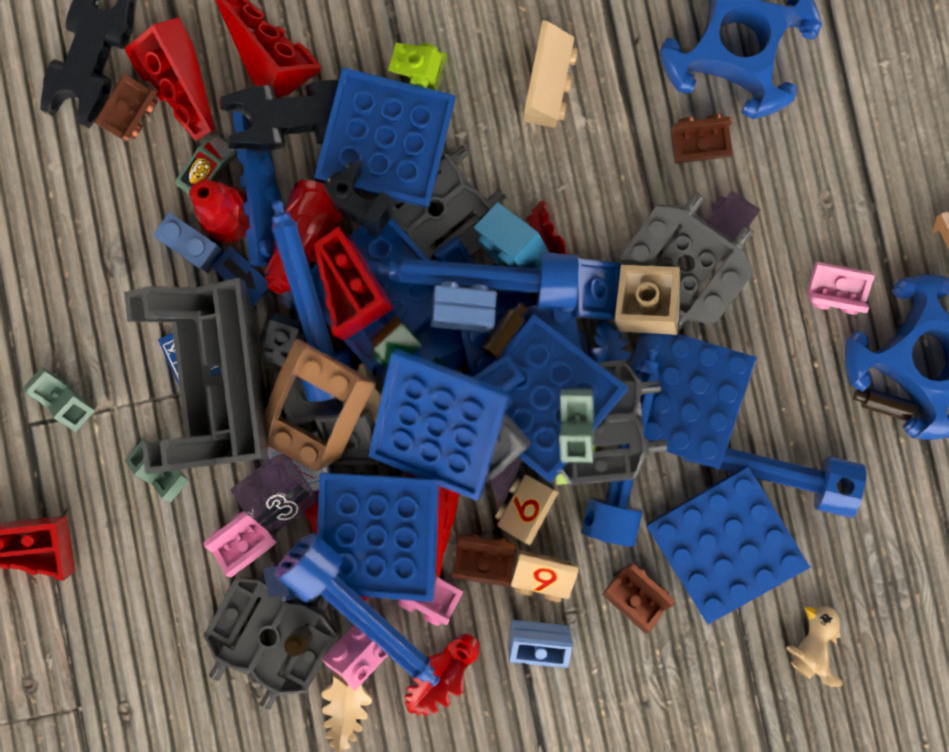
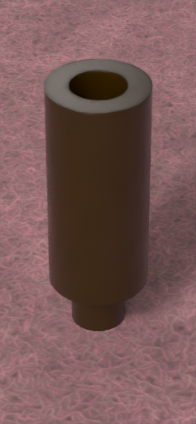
[480,303,527,360]
[853,388,915,421]
[284,626,313,657]

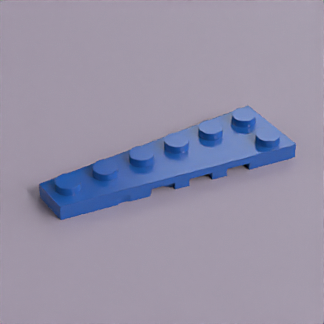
[233,112,281,267]

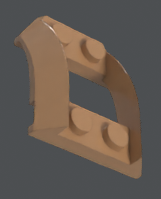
[264,339,377,471]

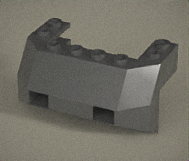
[124,278,268,474]

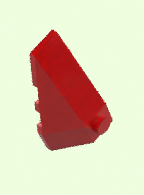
[215,0,322,97]
[124,17,215,141]

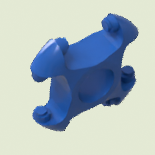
[659,0,822,119]
[845,274,949,440]

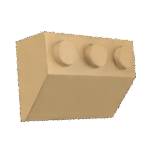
[523,20,578,128]

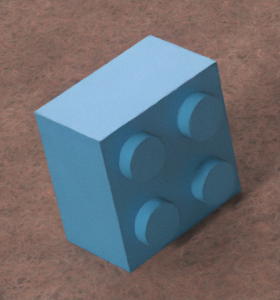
[474,202,550,269]

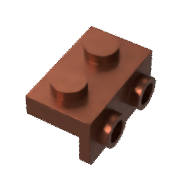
[94,73,158,141]
[670,114,733,164]
[452,534,517,587]
[602,563,675,633]

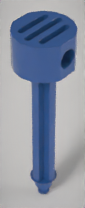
[271,201,357,402]
[376,252,579,312]
[581,349,660,547]
[676,448,866,518]
[274,533,440,686]

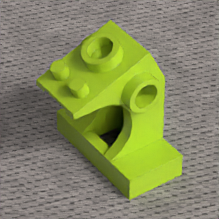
[388,43,447,91]

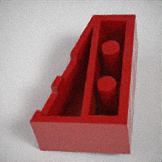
[314,227,394,341]
[0,515,75,581]

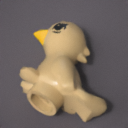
[786,606,843,687]

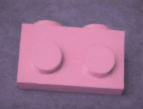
[806,262,874,315]
[203,508,278,578]
[398,577,464,626]
[322,625,388,690]

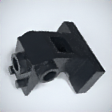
[324,161,393,239]
[259,313,307,367]

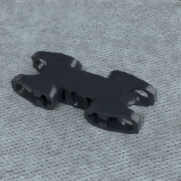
[40,0,136,129]
[219,80,339,152]

